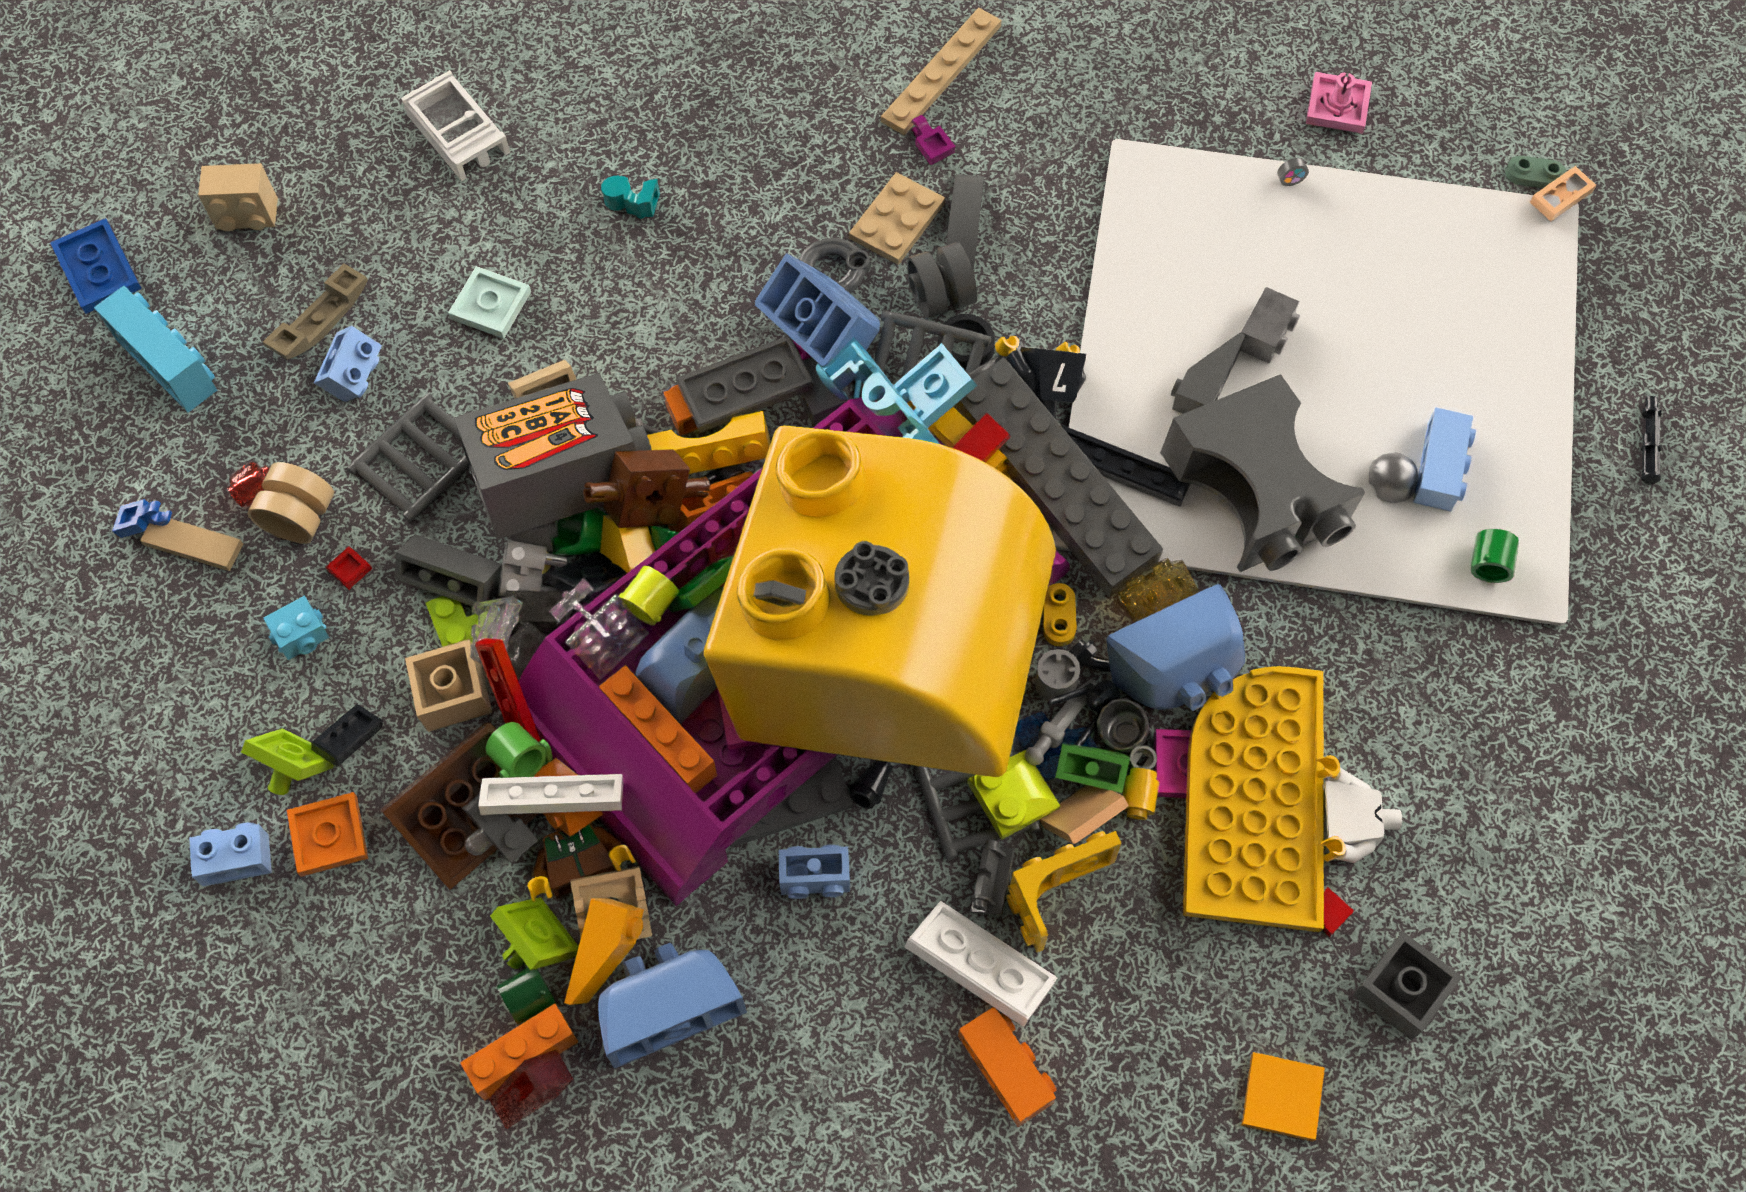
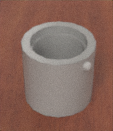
[1032,649,1080,701]

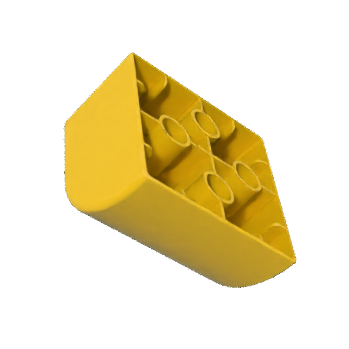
[703,426,1056,777]

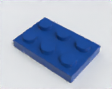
[50,218,142,314]

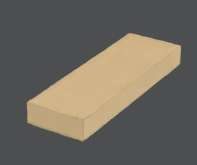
[140,519,243,571]

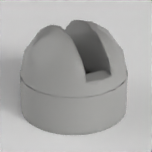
[1129,745,1157,770]

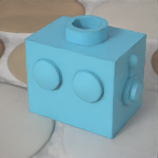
[264,595,330,660]

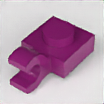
[911,115,956,165]

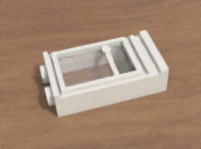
[401,70,510,181]

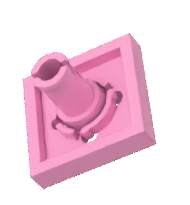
[1306,72,1372,134]

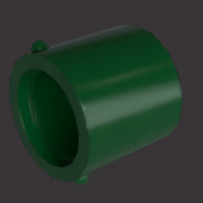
[497,967,556,1026]

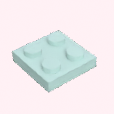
[448,266,531,339]

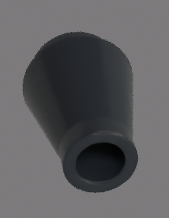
[850,760,893,809]

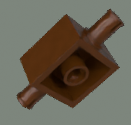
[583,449,710,528]

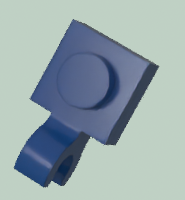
[112,499,172,538]

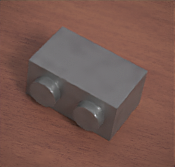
[1241,287,1300,363]

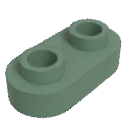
[1505,156,1567,188]

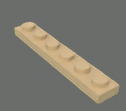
[881,8,1002,135]

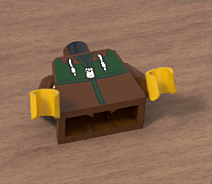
[528,823,635,902]

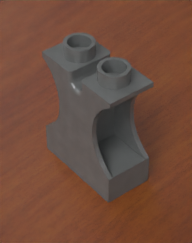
[1160,374,1365,572]

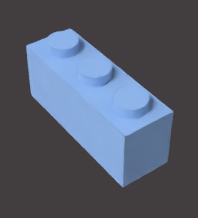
[1413,407,1476,511]

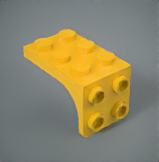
[1006,831,1122,953]

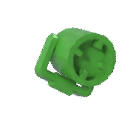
[486,722,553,778]

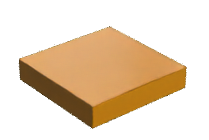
[1241,1052,1325,1142]

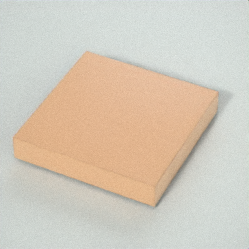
[1039,785,1128,844]

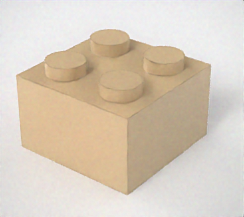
[198,163,278,231]
[405,639,492,732]

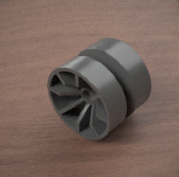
[907,242,977,318]

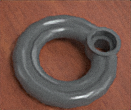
[799,238,871,294]

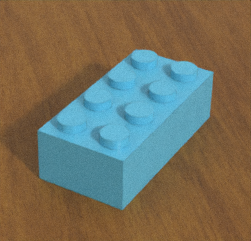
[94,286,217,412]

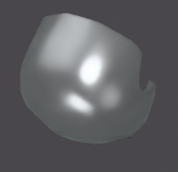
[1369,452,1418,503]
[1097,698,1150,753]

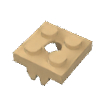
[570,866,652,939]

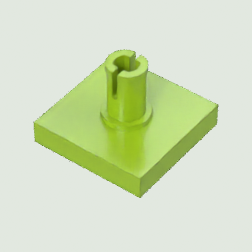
[241,728,334,795]
[490,897,579,970]

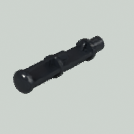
[1641,396,1662,484]

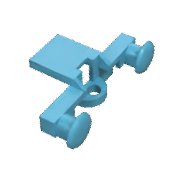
[816,337,977,444]

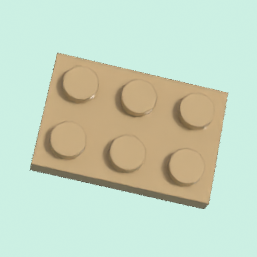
[849,172,945,265]

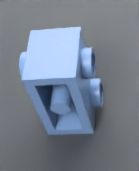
[314,326,382,402]
[189,822,272,886]
[779,845,850,899]

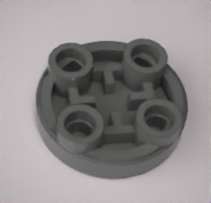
[834,541,909,616]

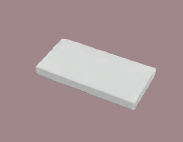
[905,901,1057,1027]

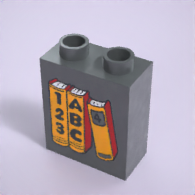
[454,373,652,540]

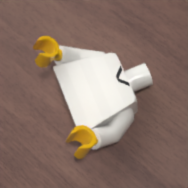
[1316,755,1402,863]

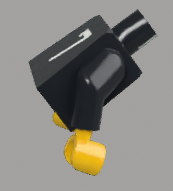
[995,336,1086,419]

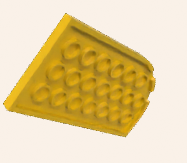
[1183,666,1324,932]

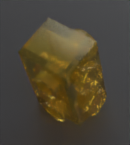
[1118,558,1200,623]

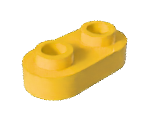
[1043,583,1077,646]

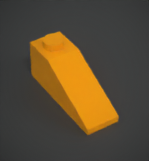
[564,898,644,1005]

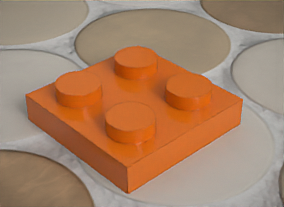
[287,792,369,877]

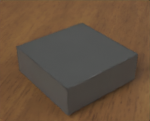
[753,580,806,607]

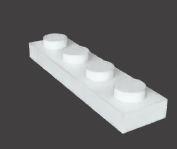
[479,774,624,815]

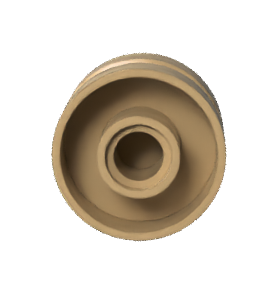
[248,462,334,544]

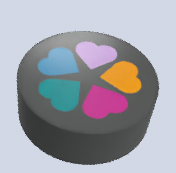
[1277,158,1309,186]

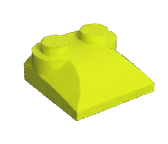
[967,750,1061,840]

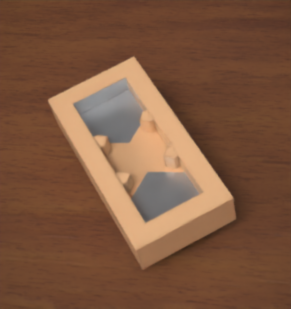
[1530,166,1596,221]

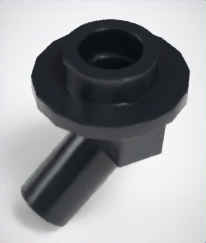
[1069,639,1111,672]

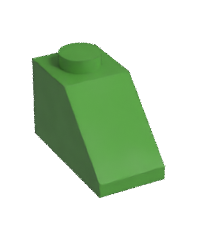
[1055,744,1130,793]

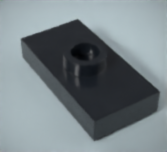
[311,704,383,767]

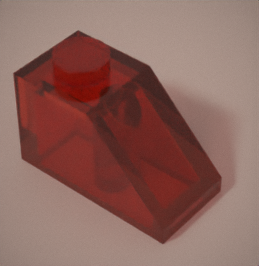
[489,1050,574,1129]

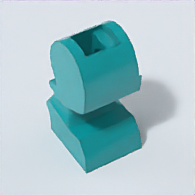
[601,175,660,219]

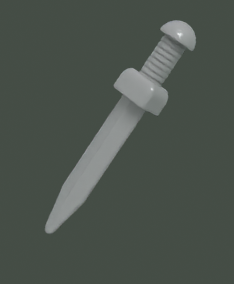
[1025,679,1096,765]

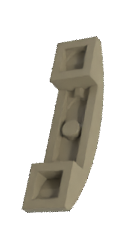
[263,264,368,360]

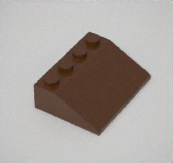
[380,722,539,890]

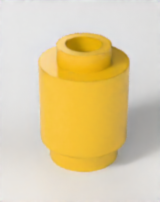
[1123,768,1159,820]

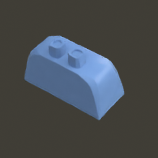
[755,253,880,366]
[1106,584,1245,711]
[635,587,724,724]
[598,943,747,1069]

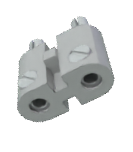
[498,540,567,602]

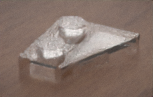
[470,596,523,664]

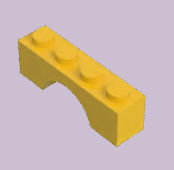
[647,411,770,474]

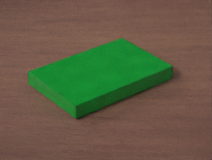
[668,555,734,613]

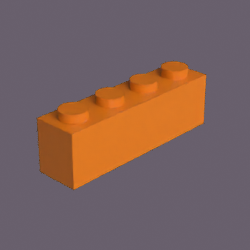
[598,665,717,794]

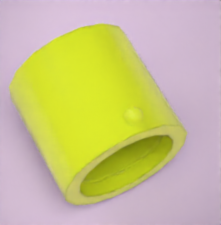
[619,566,679,625]

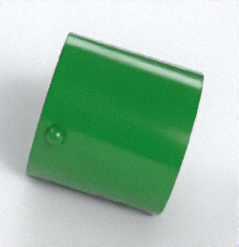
[1470,529,1519,583]

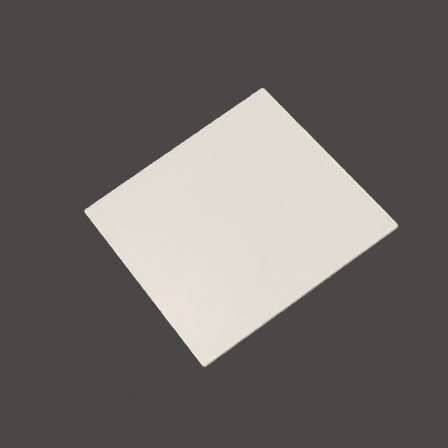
[1053,139,1579,626]

